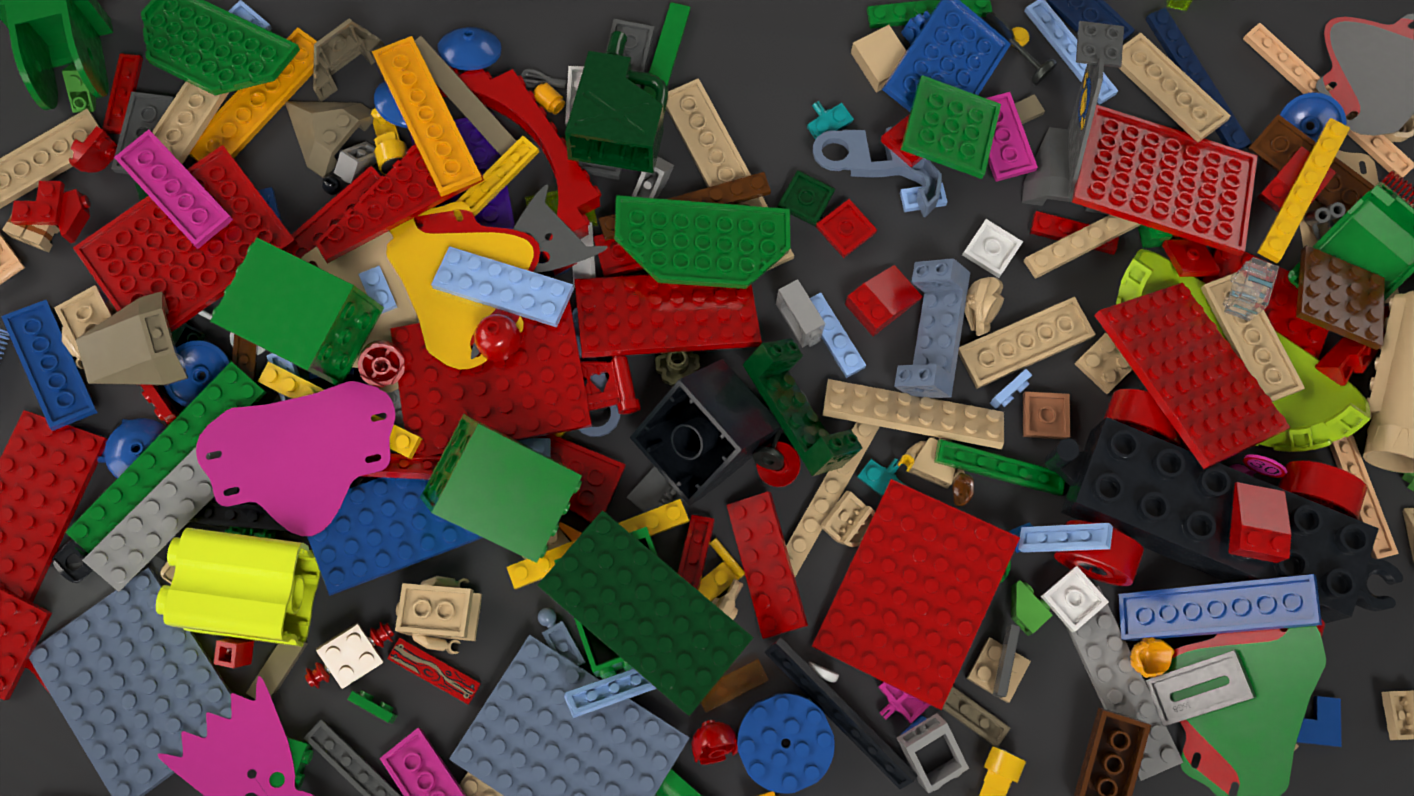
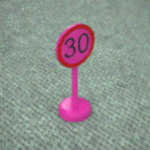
[1229,455,1287,478]

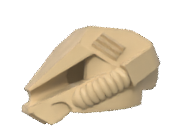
[964,277,1004,336]

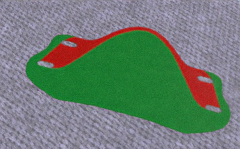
[1156,626,1326,796]

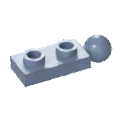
[538,608,586,666]

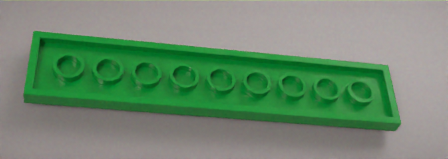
[65,361,267,554]

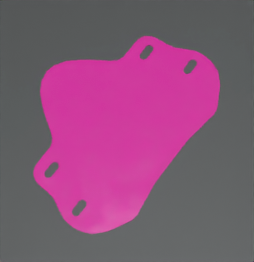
[196,381,395,536]

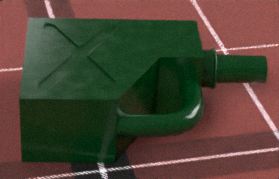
[565,31,668,173]

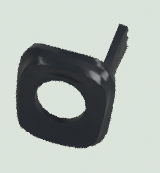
[52,539,93,583]

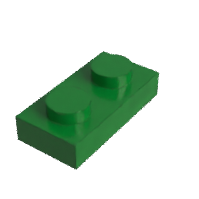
[347,690,398,724]

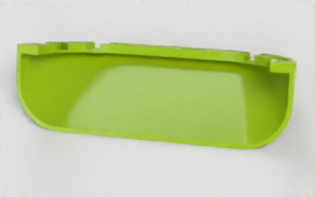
[1116,249,1371,452]

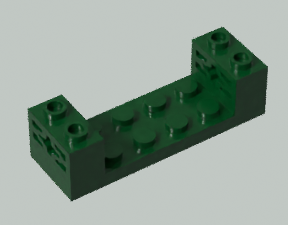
[743,338,863,476]

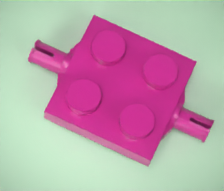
[878,682,930,723]

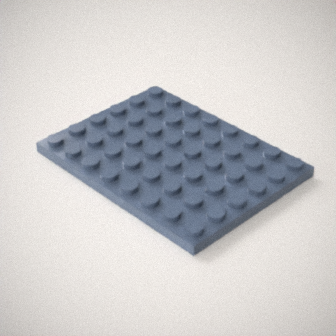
[29,567,232,796]
[449,635,690,796]

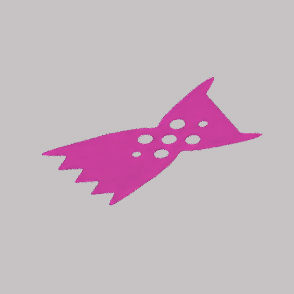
[158,676,314,796]

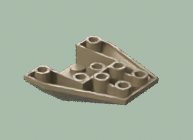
[76,291,188,385]

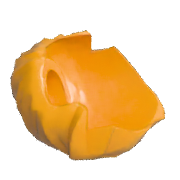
[1130,637,1174,678]

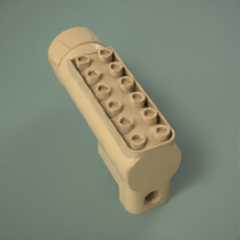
[1363,290,1414,473]

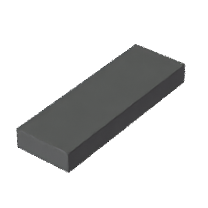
[992,624,1020,698]

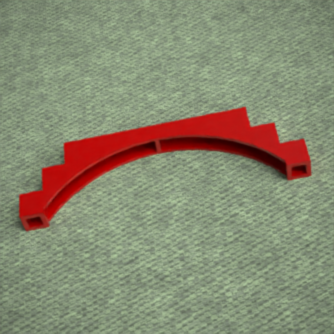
[436,66,601,276]

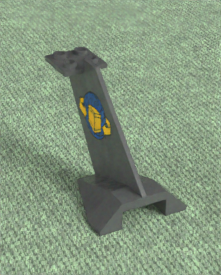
[1022,21,1124,214]

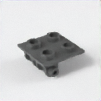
[627,466,684,513]

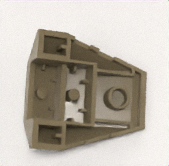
[313,18,385,102]

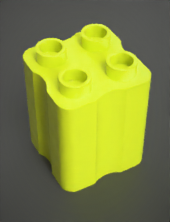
[156,528,321,647]

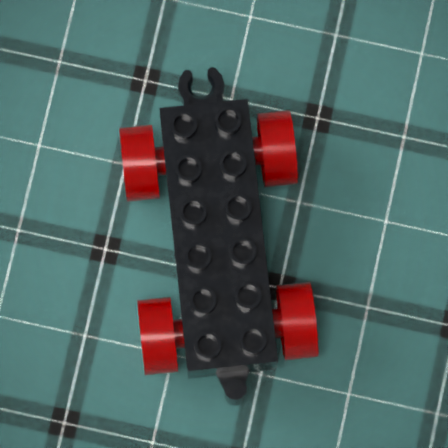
[1045,389,1403,638]

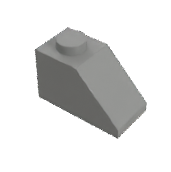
[334,141,377,183]
[632,157,674,199]

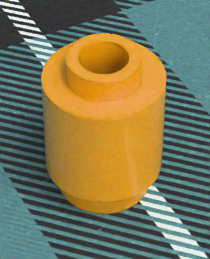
[534,83,565,114]

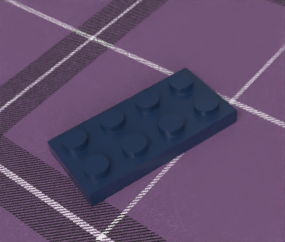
[1046,0,1135,42]

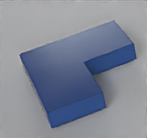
[1297,696,1341,747]

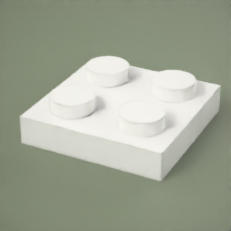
[962,219,1023,278]
[1041,566,1109,633]

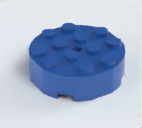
[737,692,835,794]

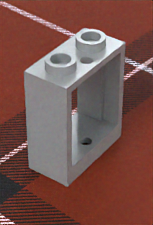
[776,279,825,348]
[897,713,969,794]

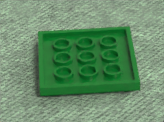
[901,75,1001,179]

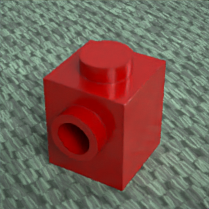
[214,637,254,668]

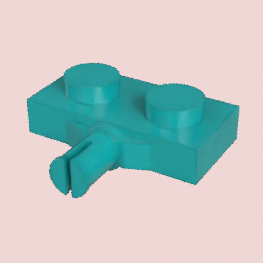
[807,101,854,140]
[857,458,907,497]

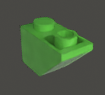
[62,64,96,113]
[1011,580,1053,636]

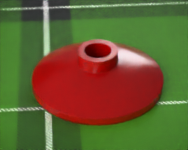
[756,442,801,487]

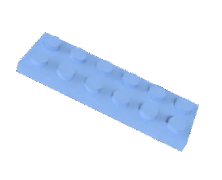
[431,246,574,327]

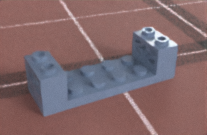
[894,258,970,398]

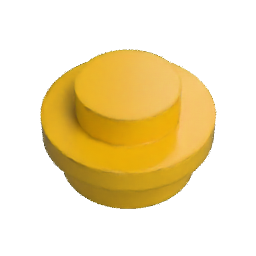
[1011,27,1029,47]

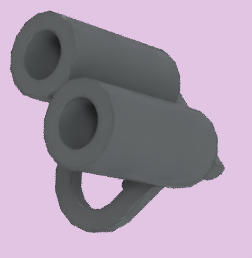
[1304,202,1346,241]

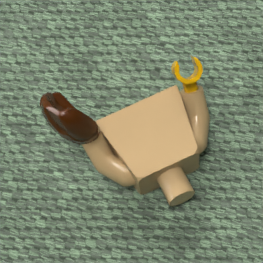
[897,437,974,506]

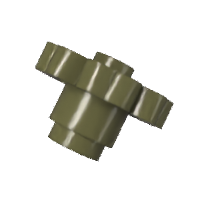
[655,351,700,386]

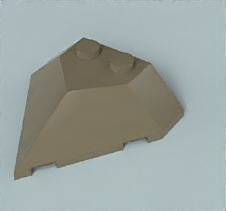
[285,101,374,179]

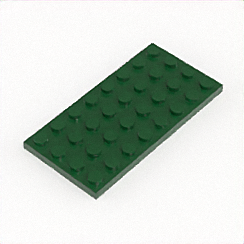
[537,510,754,716]

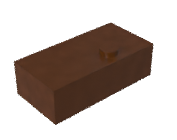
[1074,707,1151,796]

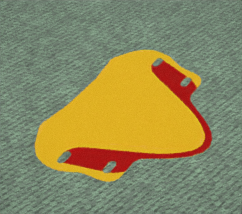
[386,201,540,369]

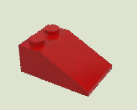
[1257,146,1337,213]
[845,265,923,337]
[1228,482,1291,563]

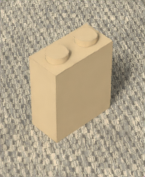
[851,25,907,92]

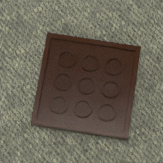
[1296,245,1385,350]

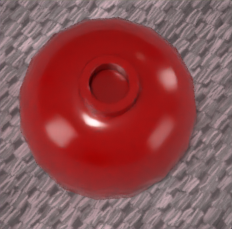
[474,314,521,362]
[357,340,405,388]
[691,720,738,765]

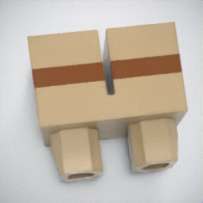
[2,215,60,253]

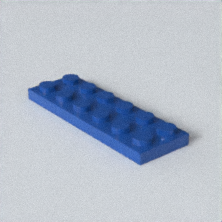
[1,300,98,431]

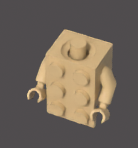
[54,285,117,369]
[395,576,482,654]

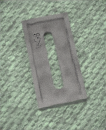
[1145,650,1256,727]

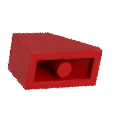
[58,189,91,244]

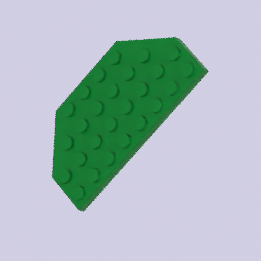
[141,0,300,96]
[614,195,790,289]

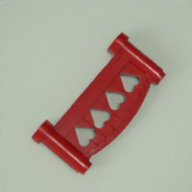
[581,355,641,414]

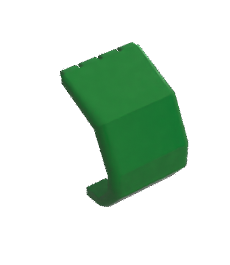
[1288,182,1414,301]

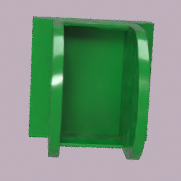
[0,0,113,111]

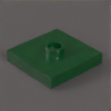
[777,170,835,227]

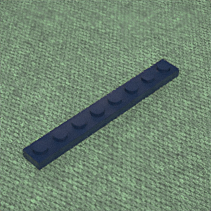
[1145,8,1251,150]

